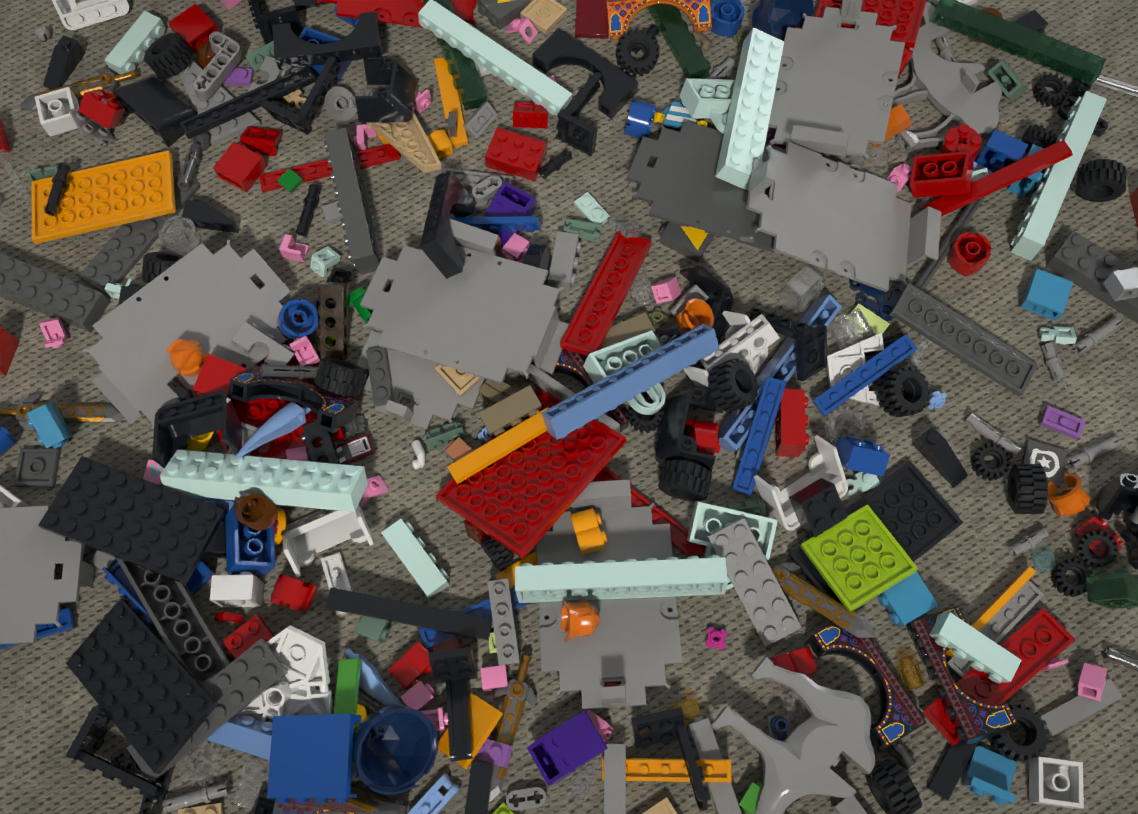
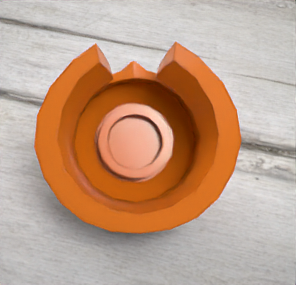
[676,299,714,333]
[166,339,208,376]
[1048,473,1090,517]
[561,598,601,642]

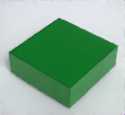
[277,169,303,194]

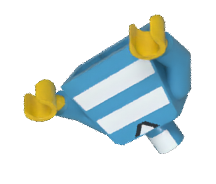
[652,100,707,132]

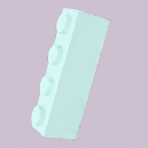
[104,11,166,75]
[381,519,449,600]
[930,612,1022,684]

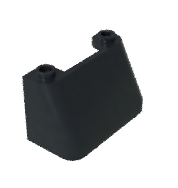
[113,76,198,148]
[1097,473,1138,520]

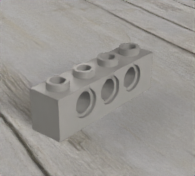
[488,578,520,666]

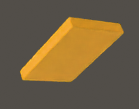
[438,693,503,770]

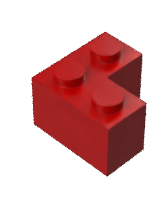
[78,88,125,129]

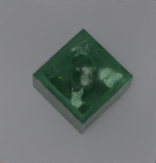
[1087,570,1138,609]

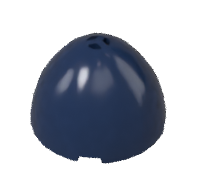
[751,0,814,41]
[352,705,438,795]

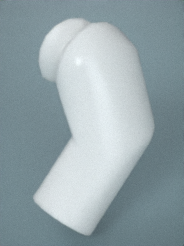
[412,440,425,470]

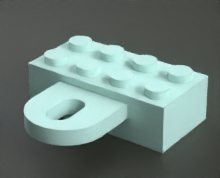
[680,78,735,134]
[583,330,666,415]
[687,501,778,590]

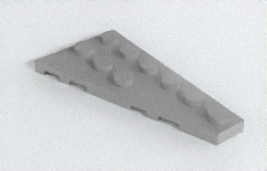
[179,59,261,145]

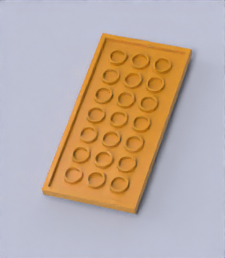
[31,150,176,244]

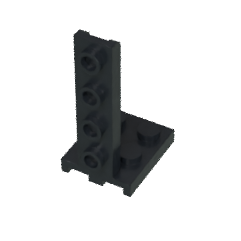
[247,0,303,45]
[261,56,341,135]
[556,72,601,156]
[745,308,827,382]
[429,647,477,762]
[66,706,163,798]
[631,707,711,811]

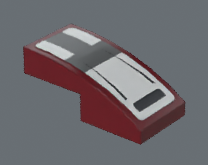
[336,434,376,465]

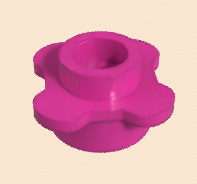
[705,627,727,650]

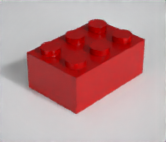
[485,127,547,181]
[909,151,974,198]
[775,389,809,457]

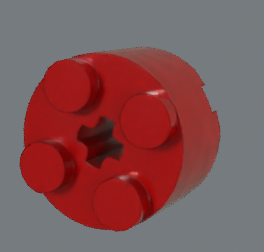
[940,124,982,162]
[947,232,991,276]
[683,420,720,456]
[270,573,318,613]

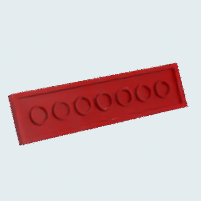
[560,232,652,356]
[922,608,1076,747]

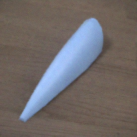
[237,402,311,457]
[344,648,405,706]

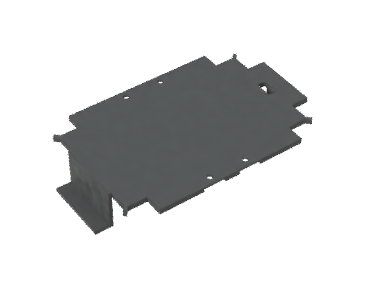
[626,121,786,253]

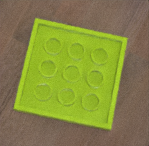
[801,504,919,612]

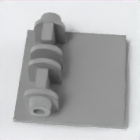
[69,109,114,147]

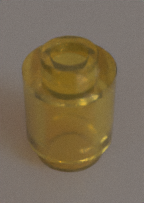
[897,657,924,690]
[668,699,700,722]

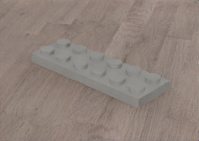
[707,517,802,647]

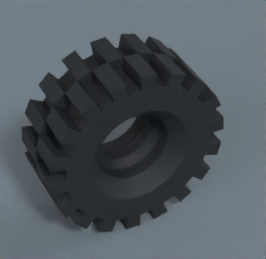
[616,29,660,77]

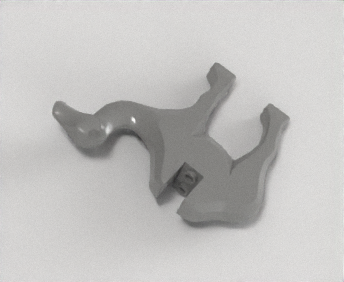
[883,2,1002,155]
[710,657,875,814]

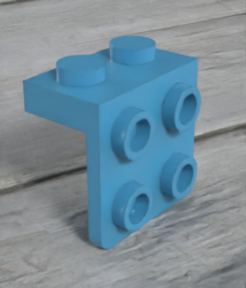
[963,746,1017,806]

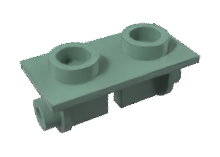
[245,41,275,72]
[25,164,58,187]
[564,218,602,242]
[424,421,465,450]
[724,498,766,517]

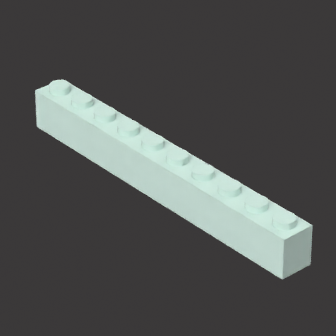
[418,0,572,116]

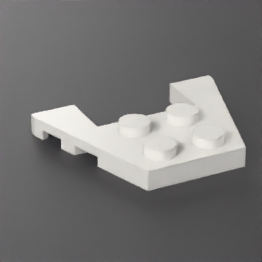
[827,333,884,406]

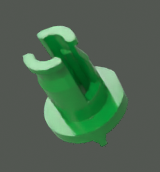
[348,287,374,324]

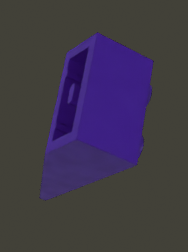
[484,182,536,247]
[527,711,608,786]

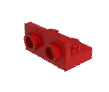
[513,101,548,129]
[240,126,282,157]
[1074,516,1123,557]

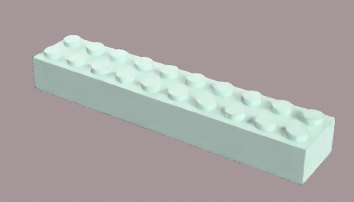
[715,27,784,191]
[1010,91,1107,261]
[160,449,368,512]
[515,555,728,603]

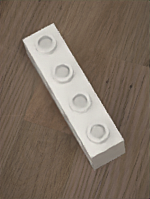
[700,314,780,373]

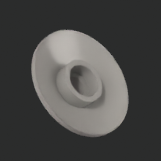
[325,86,357,122]

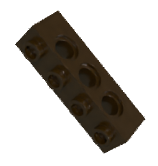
[318,282,348,361]

